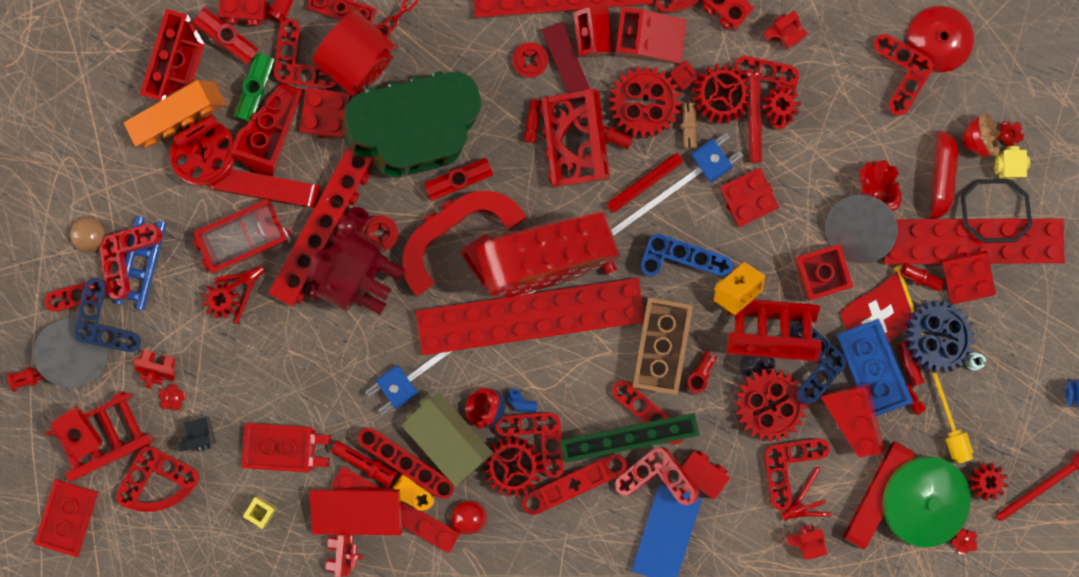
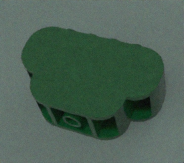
[342,71,481,178]

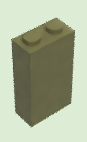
[402,392,493,487]

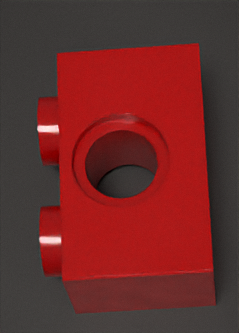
[51,404,103,461]

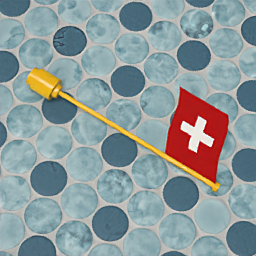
[840,265,974,464]

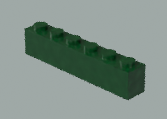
[560,412,700,463]

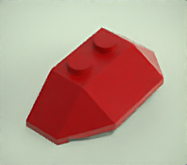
[140,9,205,101]

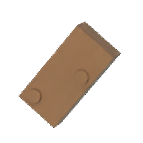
[633,297,693,395]

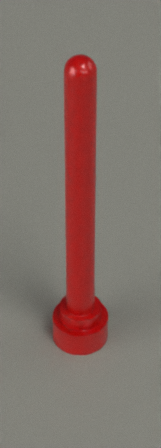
[996,452,1079,521]

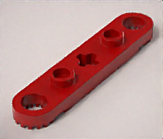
[522,454,627,515]

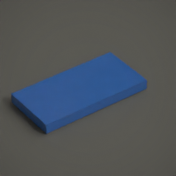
[836,318,913,416]
[631,484,702,577]

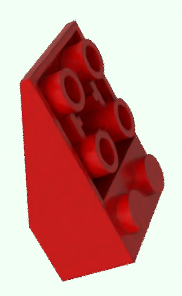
[615,7,687,64]

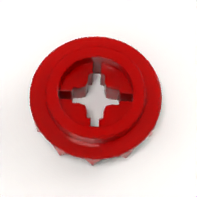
[512,42,548,78]
[362,215,399,251]

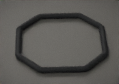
[961,179,1032,243]

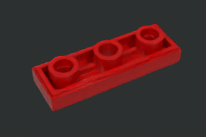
[306,0,377,24]

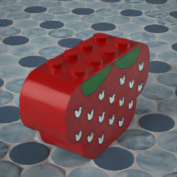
[476,212,620,297]

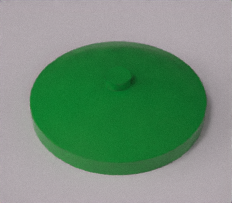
[883,456,971,548]

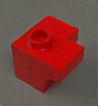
[762,10,808,51]
[785,524,828,561]

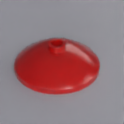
[907,6,974,73]

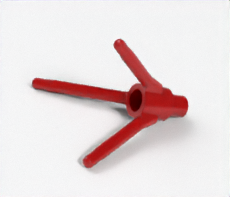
[215,265,265,324]
[781,467,831,521]

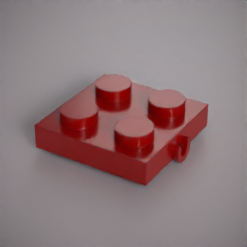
[299,88,351,139]
[719,167,780,227]
[942,250,996,304]

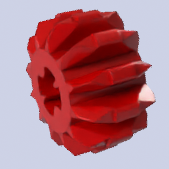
[762,86,801,125]
[202,281,240,319]
[969,463,1008,501]

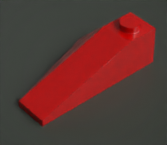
[230,83,303,177]

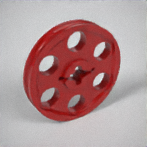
[170,122,236,186]

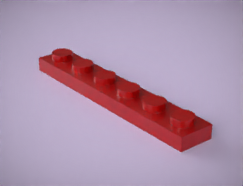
[331,466,460,553]

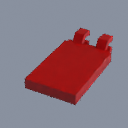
[241,423,332,473]

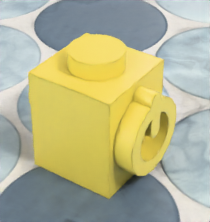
[994,146,1030,179]

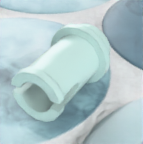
[965,352,986,370]

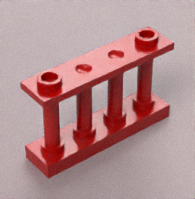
[726,299,821,362]
[46,391,155,482]

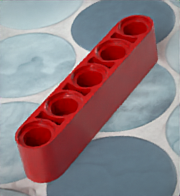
[208,166,320,208]
[358,428,455,499]
[843,441,915,550]

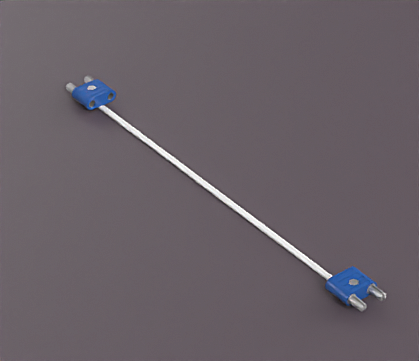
[365,132,743,416]

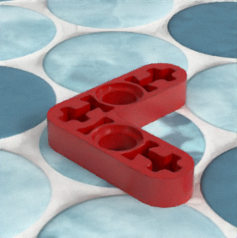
[274,18,338,90]
[874,34,934,116]
[734,56,799,130]
[99,224,162,300]
[495,412,564,478]
[764,438,830,510]
[615,447,699,505]

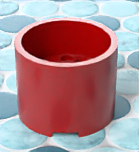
[312,10,398,97]

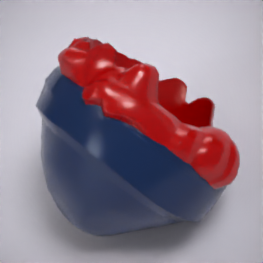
[465,387,505,429]

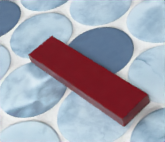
[542,22,590,109]

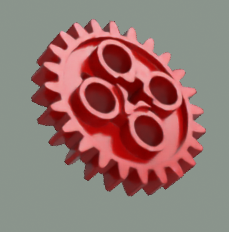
[608,65,682,139]
[733,368,808,442]

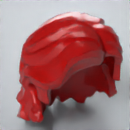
[859,160,902,211]

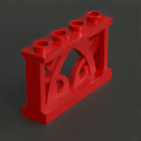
[540,89,610,188]

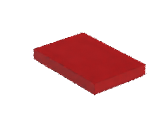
[34,479,99,557]

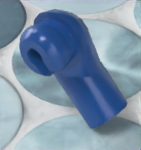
[507,388,537,412]

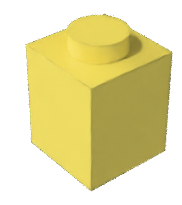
[243,496,278,529]

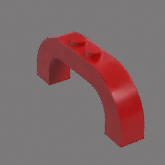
[403,191,527,297]

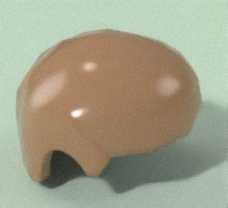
[71,217,106,253]

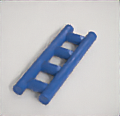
[114,216,167,310]

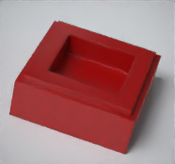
[668,60,700,92]

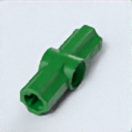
[233,53,275,122]

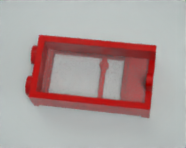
[192,199,289,274]

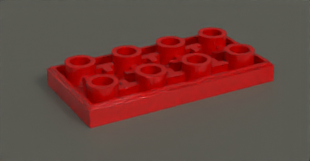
[309,489,403,535]

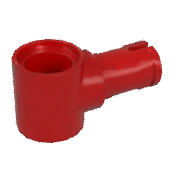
[684,351,717,396]

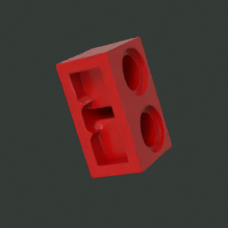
[701,0,754,32]

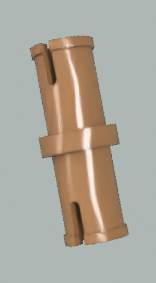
[680,103,698,150]

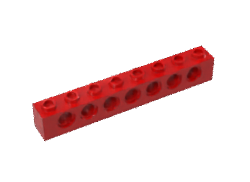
[268,148,376,307]

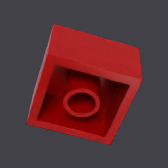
[793,244,854,301]

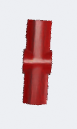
[192,7,258,65]
[424,158,494,202]

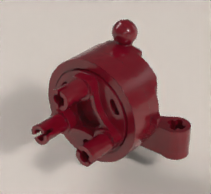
[308,207,406,316]

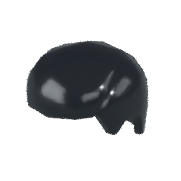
[740,355,776,376]

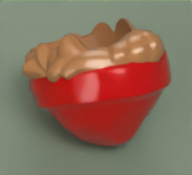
[963,113,1000,158]

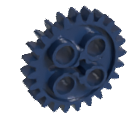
[903,300,975,374]

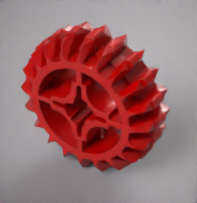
[692,63,751,124]
[482,436,543,497]

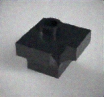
[177,417,216,452]

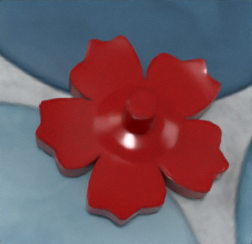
[997,121,1025,146]
[158,384,186,411]
[951,528,978,556]

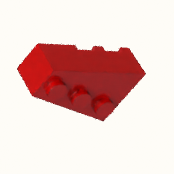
[820,382,885,458]

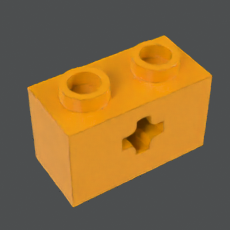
[714,262,766,315]

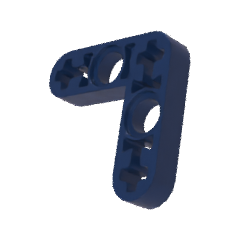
[75,277,141,352]
[790,321,846,405]

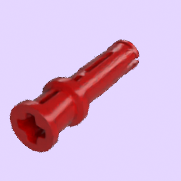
[7,366,45,392]
[331,440,398,489]

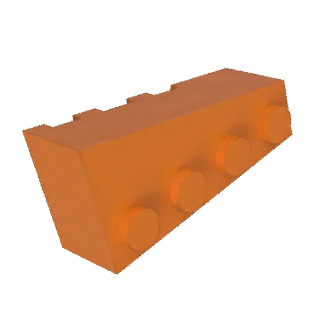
[124,80,227,149]

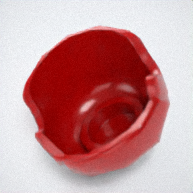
[451,501,488,535]

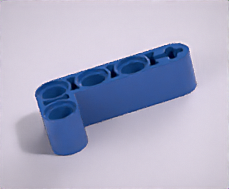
[640,234,733,277]

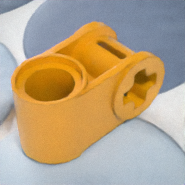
[392,473,435,511]

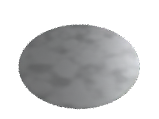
[825,195,898,263]
[33,318,108,387]

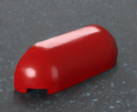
[929,130,959,219]

